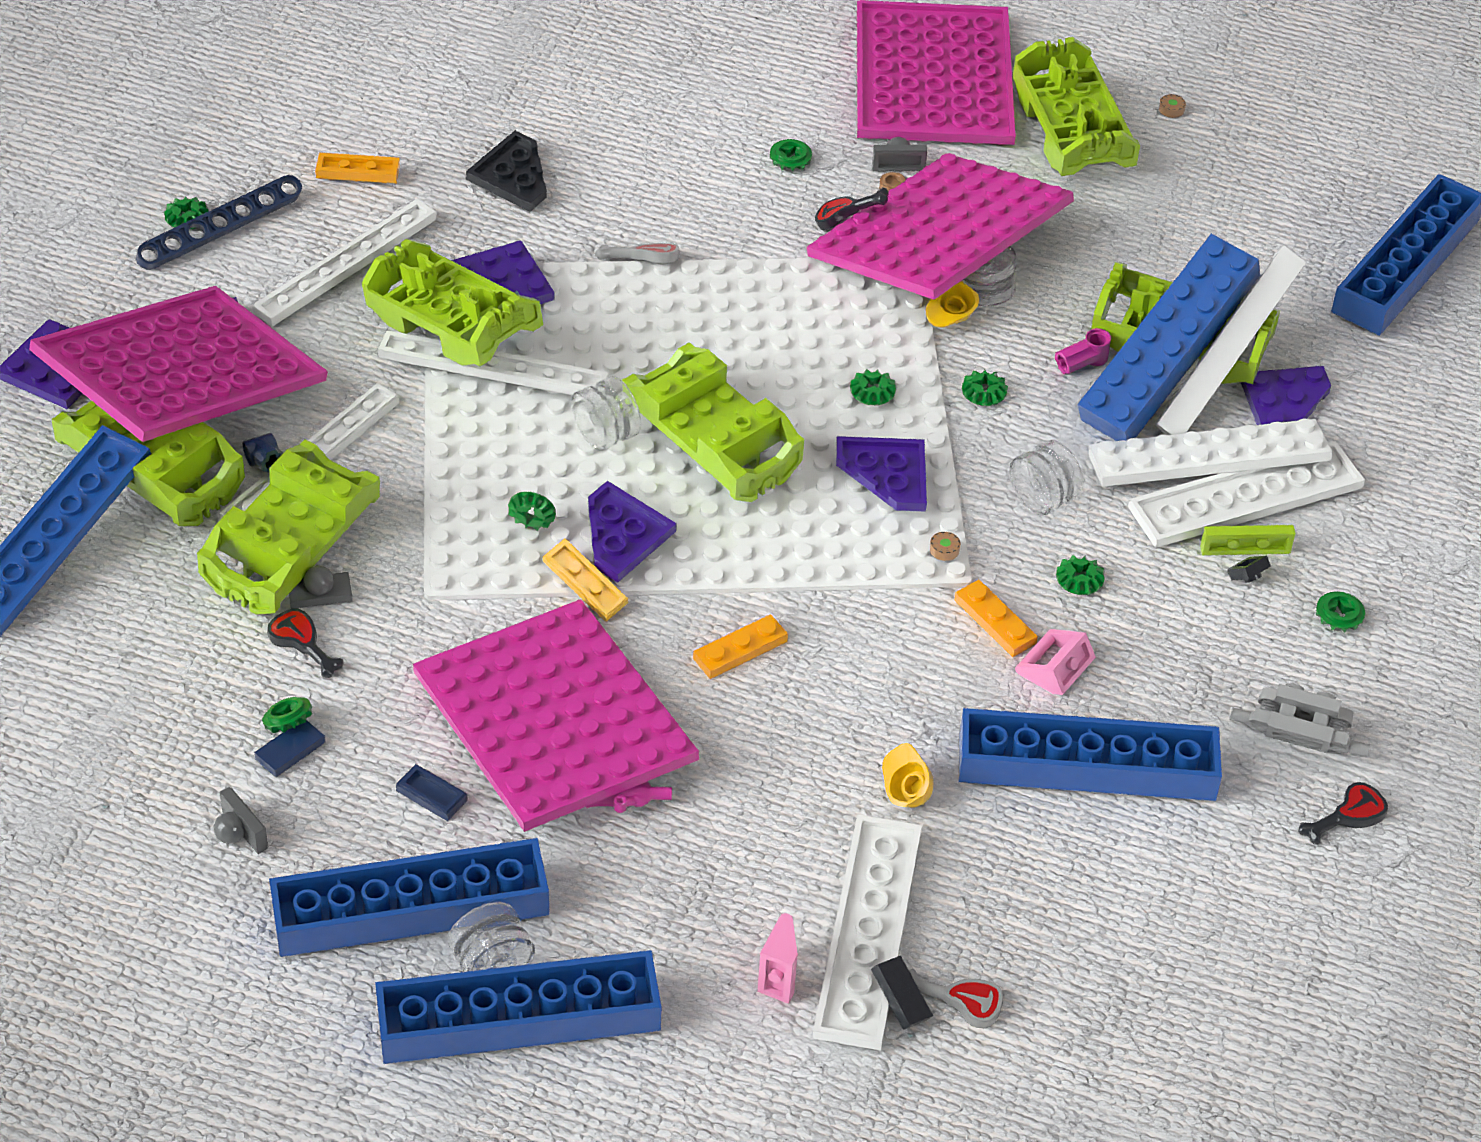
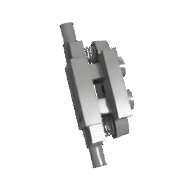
[1229,683,1370,758]

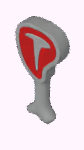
[595,243,679,263]
[909,969,1003,1029]

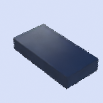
[254,720,326,777]
[396,764,468,822]

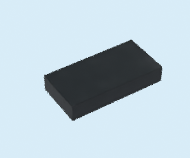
[871,955,933,1030]

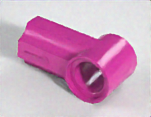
[1055,328,1111,374]

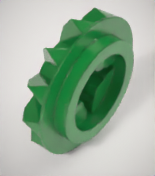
[770,139,812,171]
[164,196,209,230]
[850,369,896,406]
[962,369,1008,406]
[508,492,556,531]
[1056,555,1105,595]
[1316,591,1365,633]
[262,697,313,733]

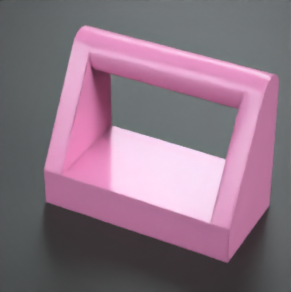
[1015,629,1096,695]
[757,913,798,1004]

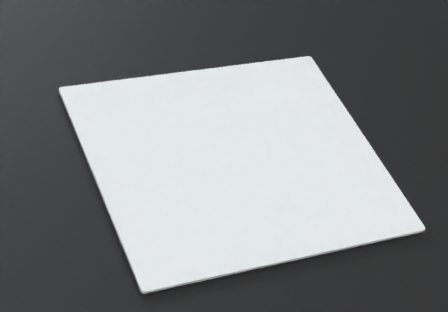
[424,258,972,600]

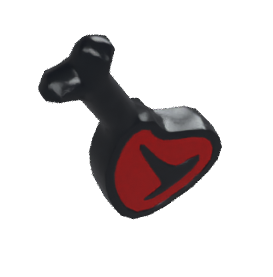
[815,187,889,230]
[267,608,344,678]
[1298,782,1388,845]

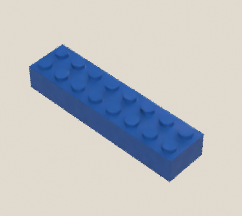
[1331,174,1481,336]
[1077,233,1260,441]
[959,708,1222,801]
[269,838,550,957]
[375,950,662,1064]

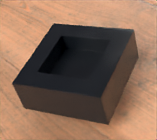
[1227,555,1271,583]

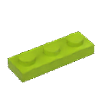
[1200,525,1296,556]

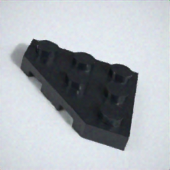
[466,130,547,212]

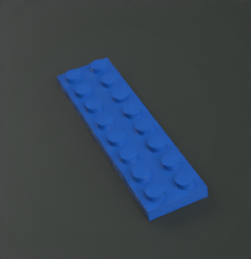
[0,425,152,636]

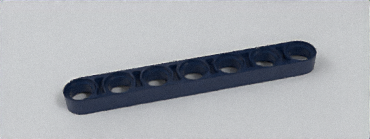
[136,175,302,270]

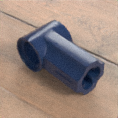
[242,433,283,473]

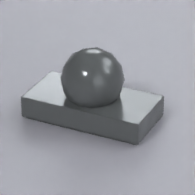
[872,136,927,171]
[289,565,353,609]
[214,787,268,854]

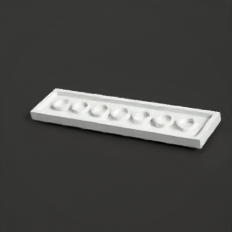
[1088,419,1332,487]
[1128,441,1365,548]
[813,814,922,1051]

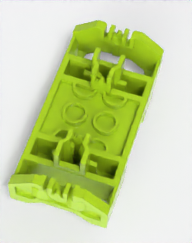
[1013,37,1140,176]
[362,239,544,367]
[1091,262,1281,384]
[622,342,804,502]
[51,401,245,526]
[197,439,380,615]

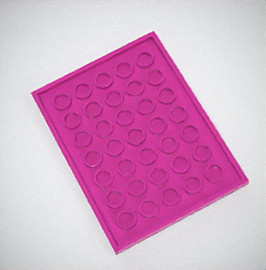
[857,0,1016,145]
[807,153,1074,300]
[29,286,328,442]
[413,599,699,832]

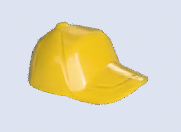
[926,281,979,327]
[882,743,933,808]

